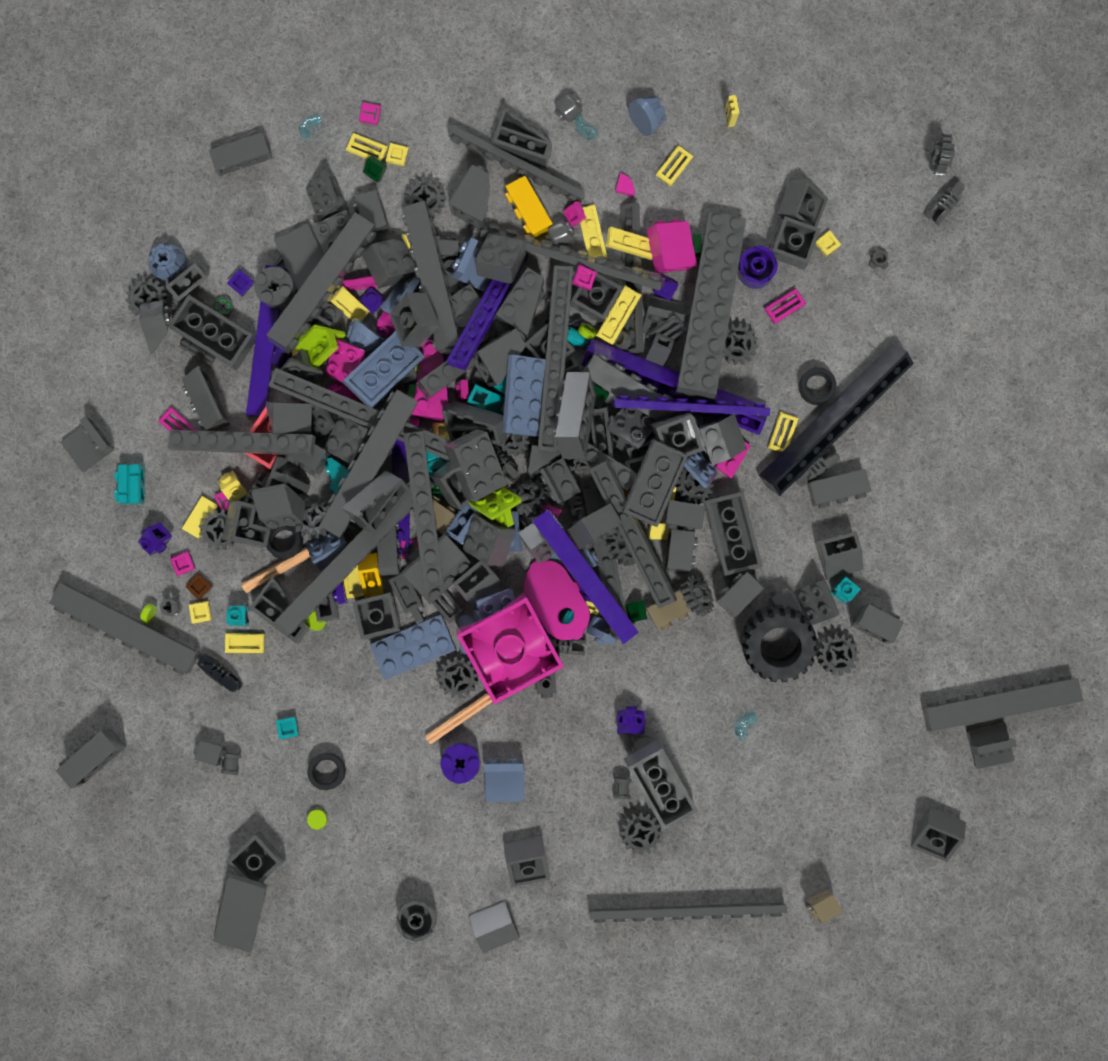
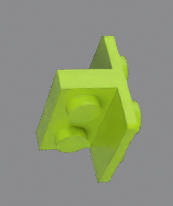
[295,325,346,368]
[469,487,522,528]

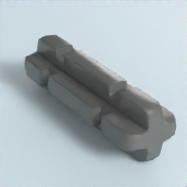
[179,339,215,366]

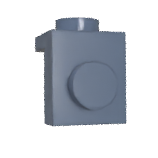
[586,616,616,646]

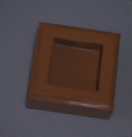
[185,573,213,600]

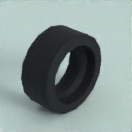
[799,367,837,405]
[266,526,303,560]
[307,752,346,790]

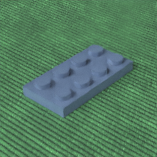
[343,331,425,409]
[502,355,546,437]
[370,615,456,680]

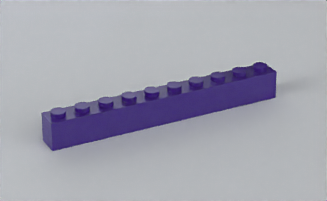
[582,339,767,435]

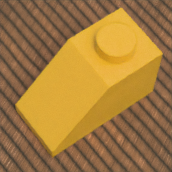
[358,553,384,599]

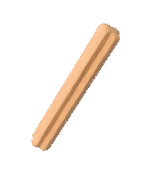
[241,547,310,593]
[425,693,492,744]

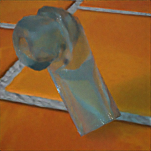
[298,115,322,138]
[574,116,598,140]
[735,713,758,740]

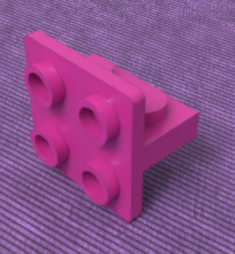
[326,339,365,382]

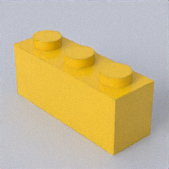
[504,176,553,238]

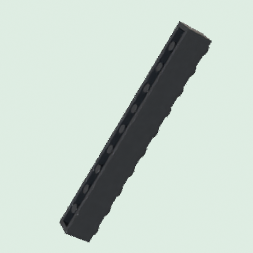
[758,344,914,496]

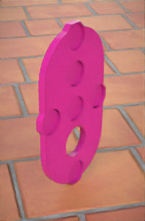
[523,561,590,640]

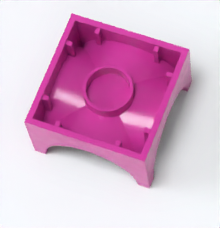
[456,593,564,705]

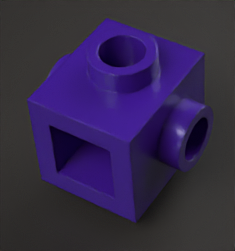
[138,522,172,556]
[617,706,645,735]

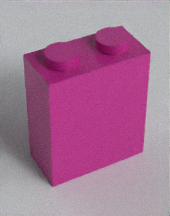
[647,219,697,274]

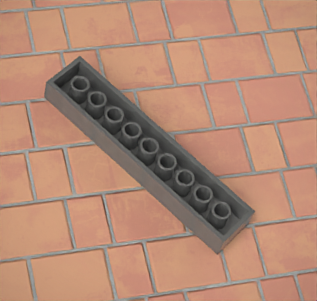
[675,211,747,402]

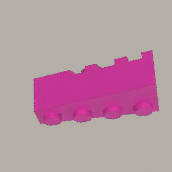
[412,340,449,422]

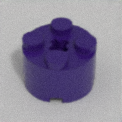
[737,246,778,289]
[440,743,481,784]

